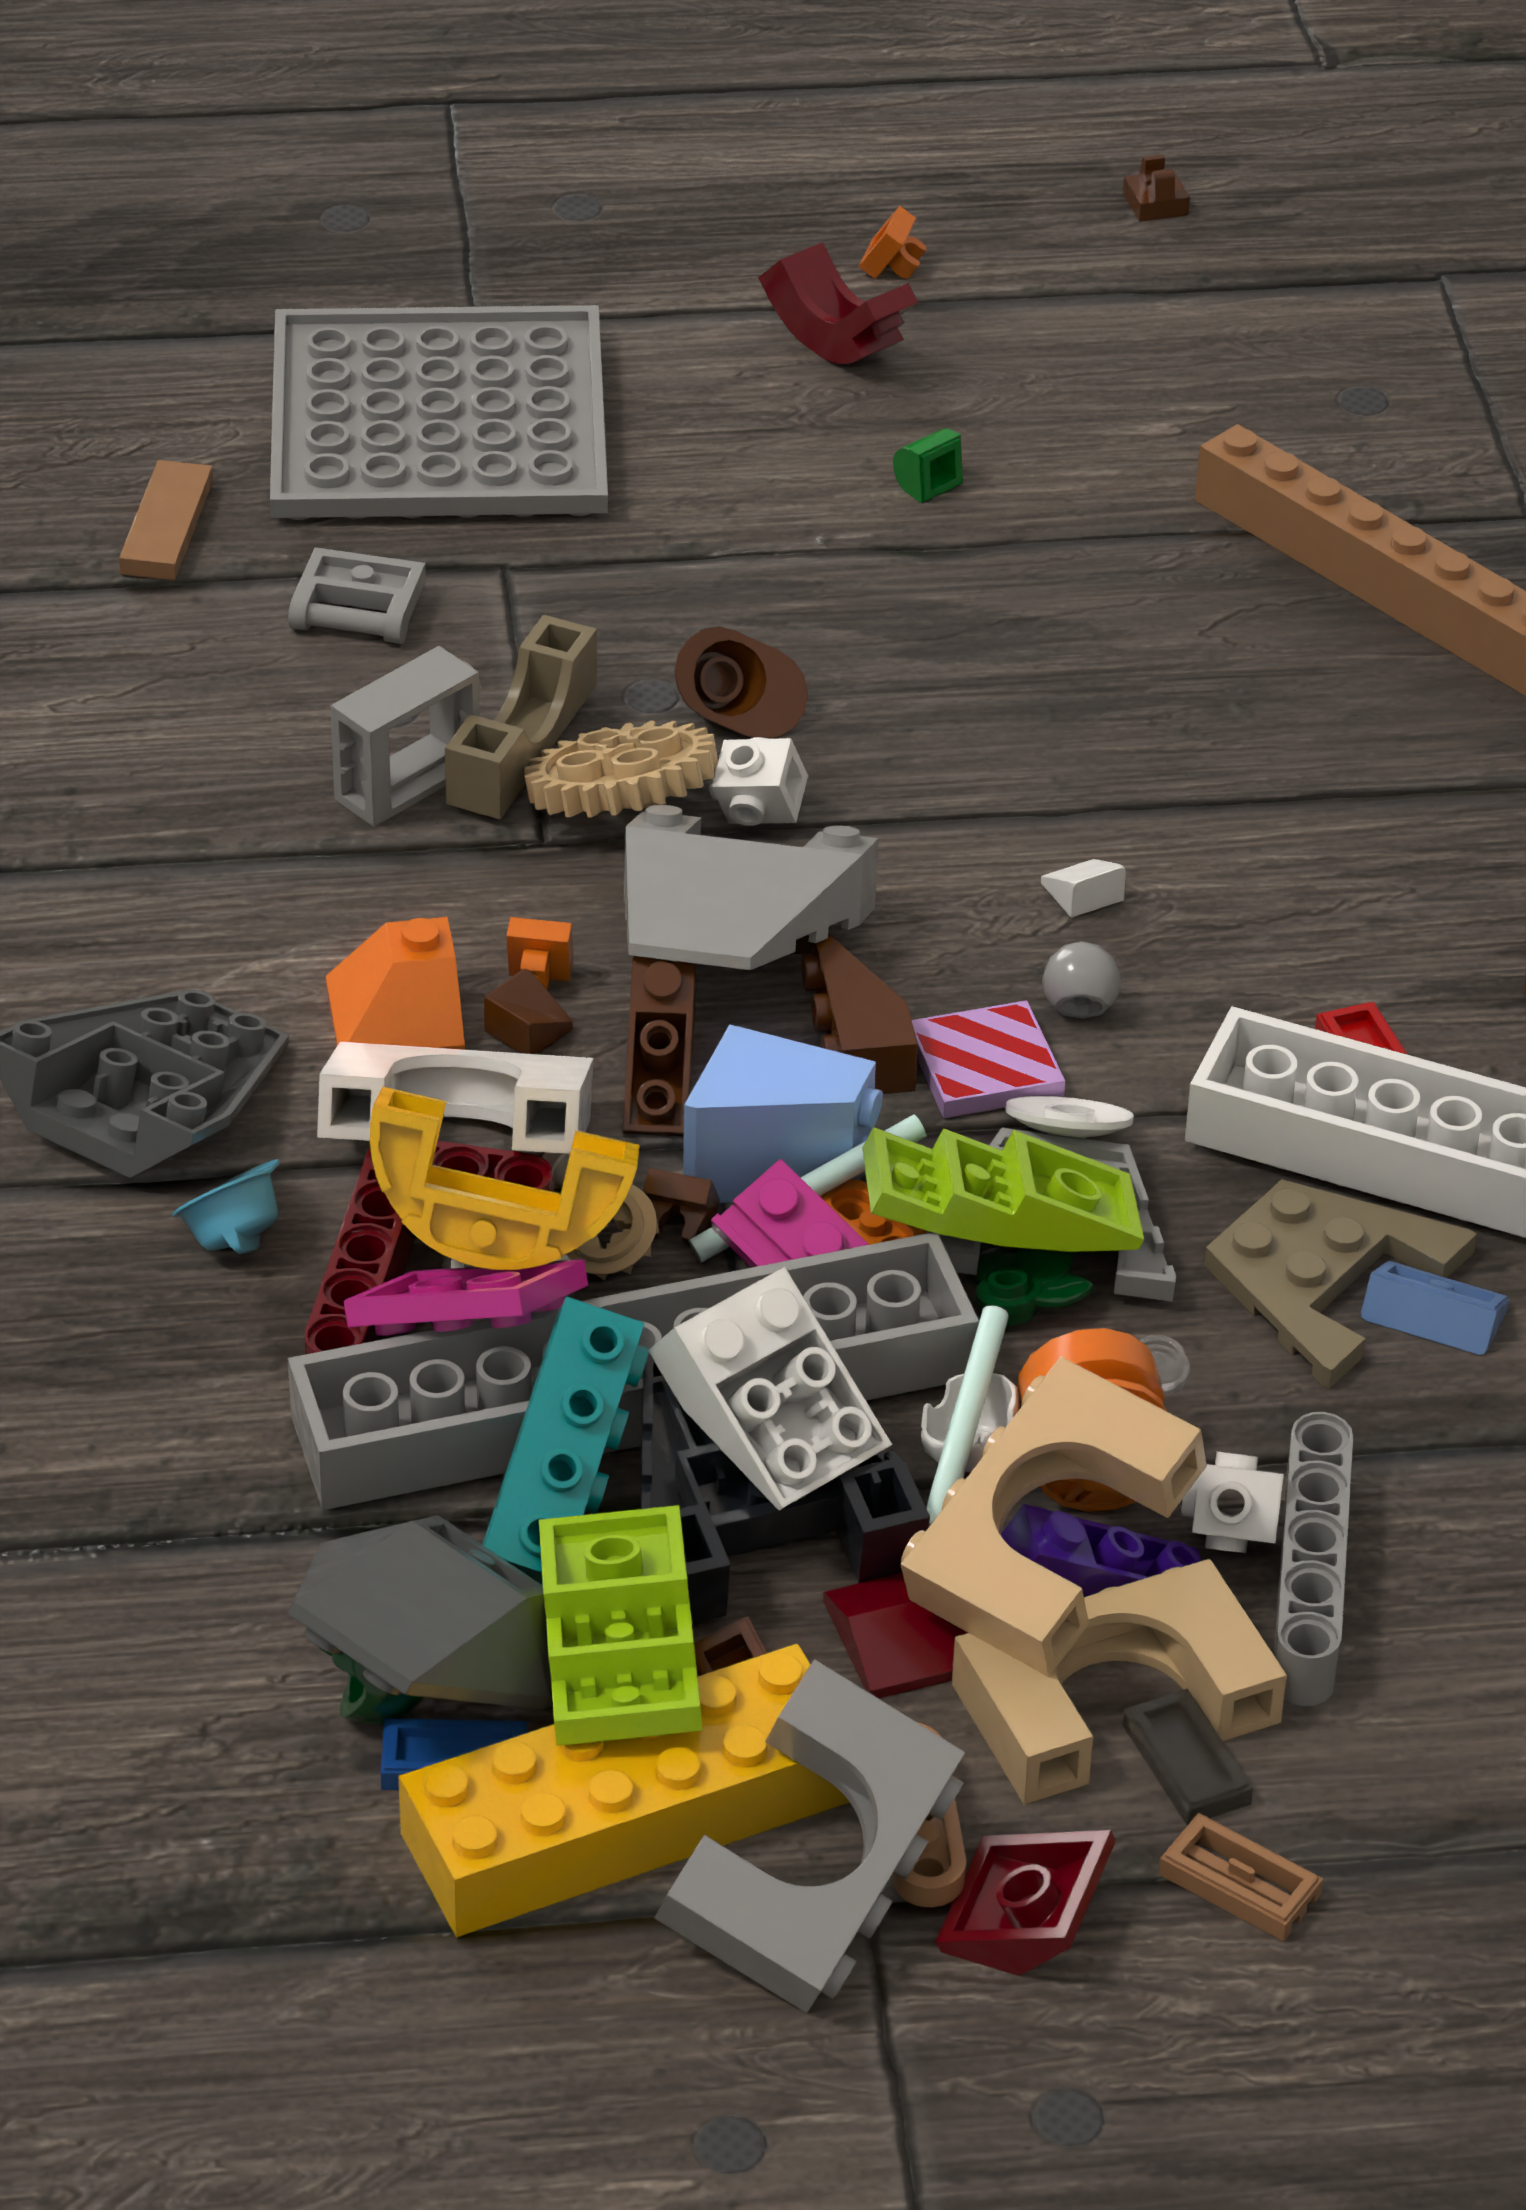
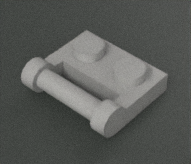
[288,548,426,644]

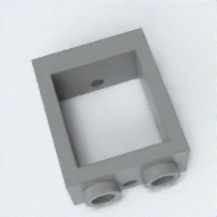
[330,646,480,827]

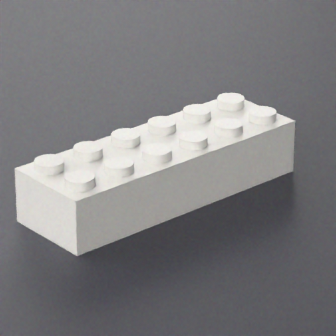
[1185,1006,1526,1238]

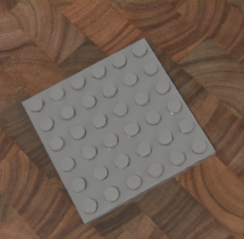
[270,305,608,520]

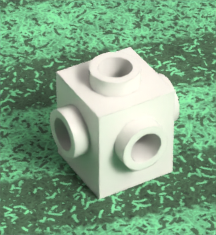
[709,737,808,826]
[1181,1452,1284,1553]

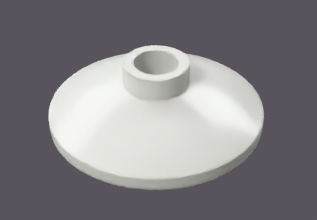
[1006,1096,1134,1139]

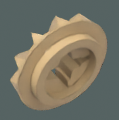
[566,1185,660,1281]

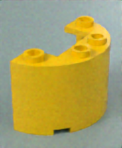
[370,1087,639,1270]

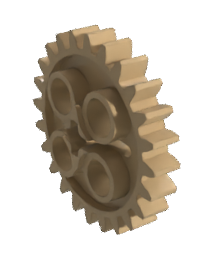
[524,721,718,818]

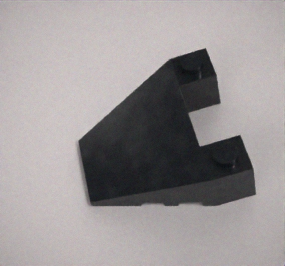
[640,1353,930,1624]

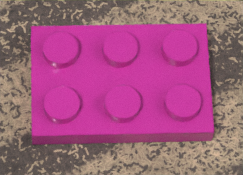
[344,1259,588,1335]

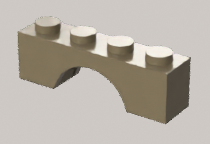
[445,614,597,819]

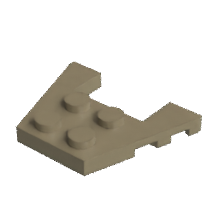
[1204,1179,1477,1389]

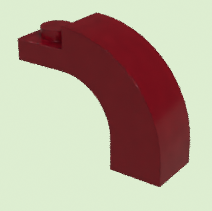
[758,242,918,364]

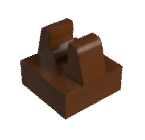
[1123,154,1190,222]
[643,1168,720,1246]

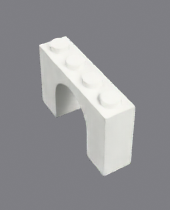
[317,1042,593,1154]

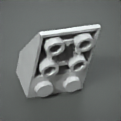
[648,1267,892,1510]

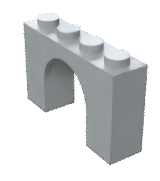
[655,1659,965,2013]

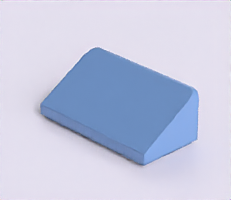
[1361,1261,1510,1355]

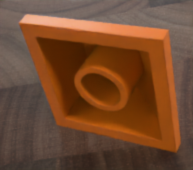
[326,917,465,1050]

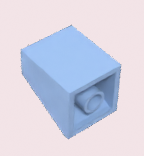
[683,1024,883,1203]

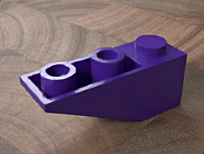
[1001,1503,1201,1597]

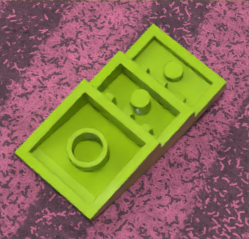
[862,1127,1144,1252]
[539,1505,703,1746]

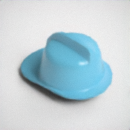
[172,1159,280,1254]

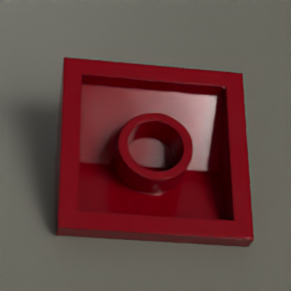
[823,1573,968,1699]
[935,1830,1116,1976]

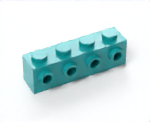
[482,1296,650,1585]

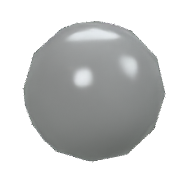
[1042,941,1122,1019]

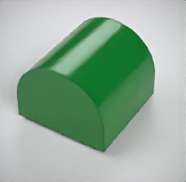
[893,428,963,503]

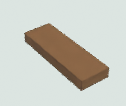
[119,460,213,580]

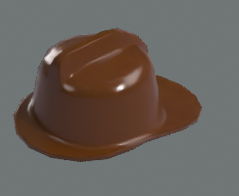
[674,626,808,739]

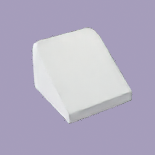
[1041,859,1126,918]

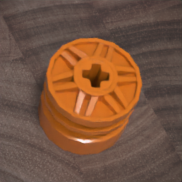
[1018,1328,1167,1512]

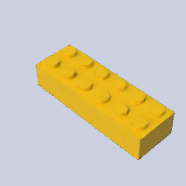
[398,1643,849,1937]

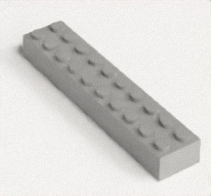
[288,1232,979,1510]

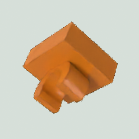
[858,206,927,279]
[506,917,574,991]

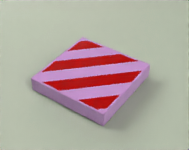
[912,1000,1065,1119]

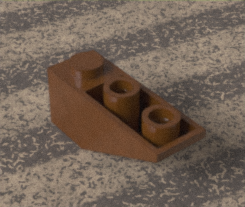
[801,933,918,1094]
[623,956,697,1136]

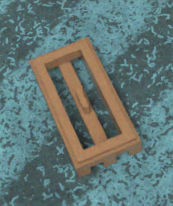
[1158,1813,1324,1942]

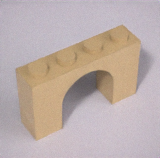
[901,1356,1207,1677]
[952,1559,1287,1805]

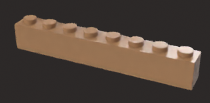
[1195,424,1526,696]

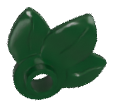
[971,1247,1094,1326]

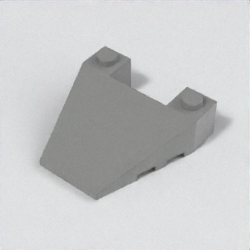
[623,805,878,970]

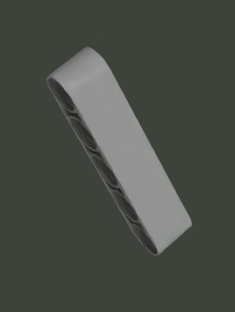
[1274,1412,1353,1706]

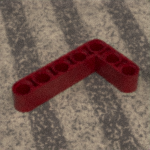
[304,1141,553,1355]

